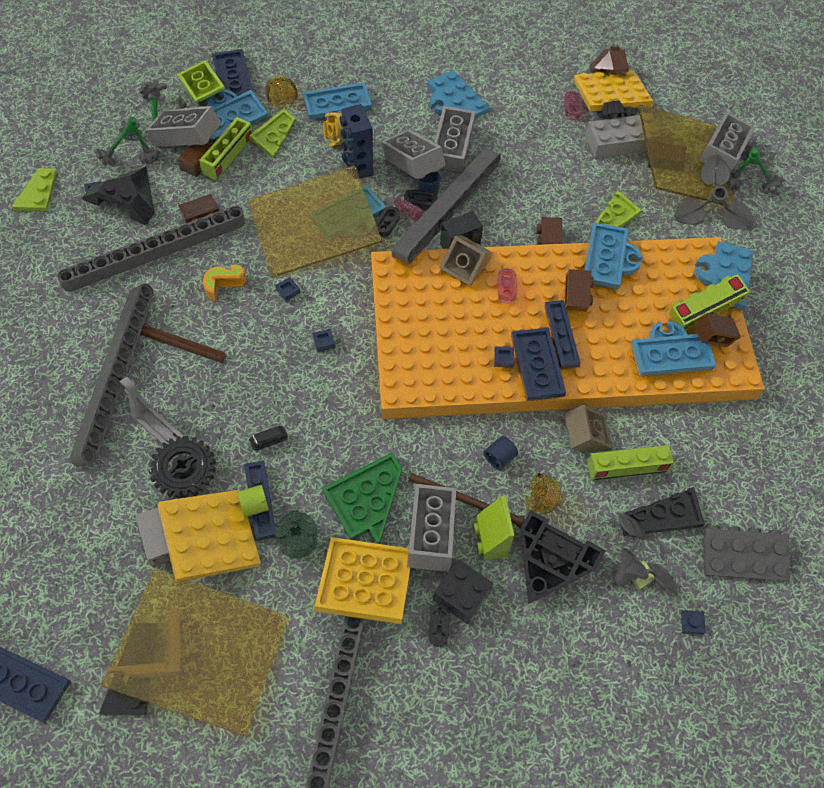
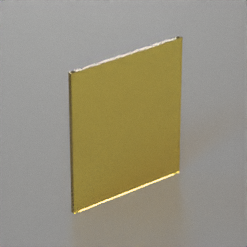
[638,105,736,207]
[248,166,382,277]
[101,569,289,736]

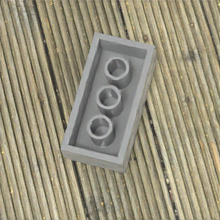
[146,106,221,147]
[434,106,475,173]
[699,112,755,173]
[585,114,661,159]
[381,129,446,179]
[407,484,456,572]

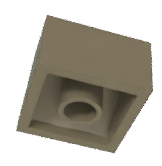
[440,235,493,286]
[564,404,613,453]

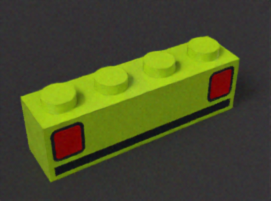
[199,117,252,180]
[669,274,750,330]
[587,445,674,481]

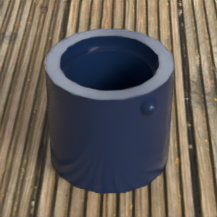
[417,171,442,195]
[483,436,518,470]

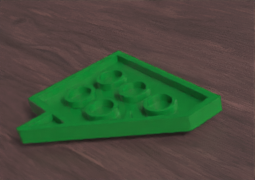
[322,452,402,544]

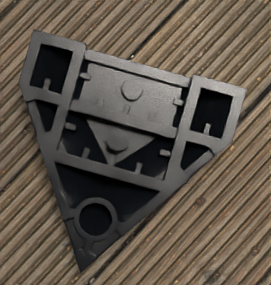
[82,166,154,225]
[520,510,606,604]

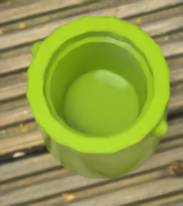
[237,485,269,517]

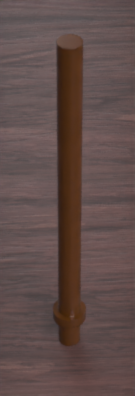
[409,473,525,528]

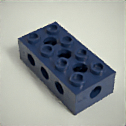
[339,104,373,180]

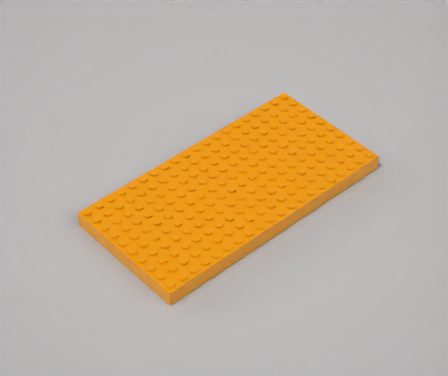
[371,237,765,419]

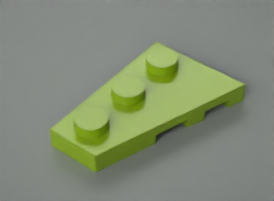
[249,109,295,158]
[12,168,57,211]
[595,190,642,228]

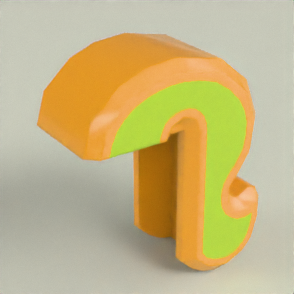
[203,265,247,301]

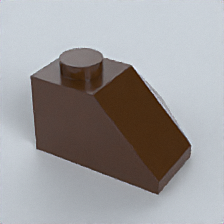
[589,45,629,73]

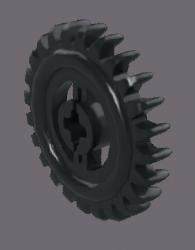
[148,436,216,499]

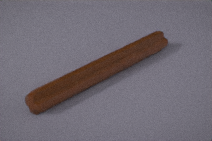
[140,324,226,363]

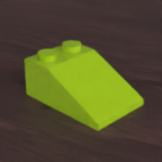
[177,60,225,103]
[473,495,514,561]

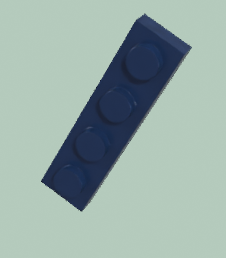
[544,300,581,369]
[244,460,277,541]

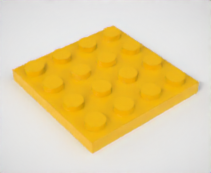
[574,70,653,111]
[158,490,261,582]
[314,537,411,624]

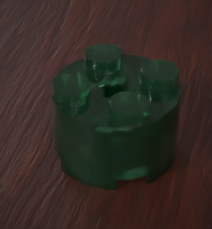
[275,510,318,559]

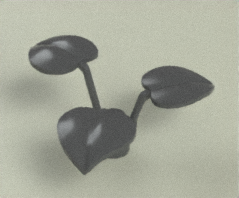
[674,154,754,229]
[612,512,678,595]

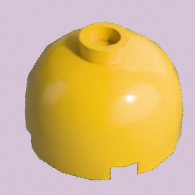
[323,112,343,147]

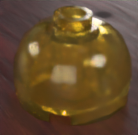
[265,74,298,109]
[525,473,563,515]

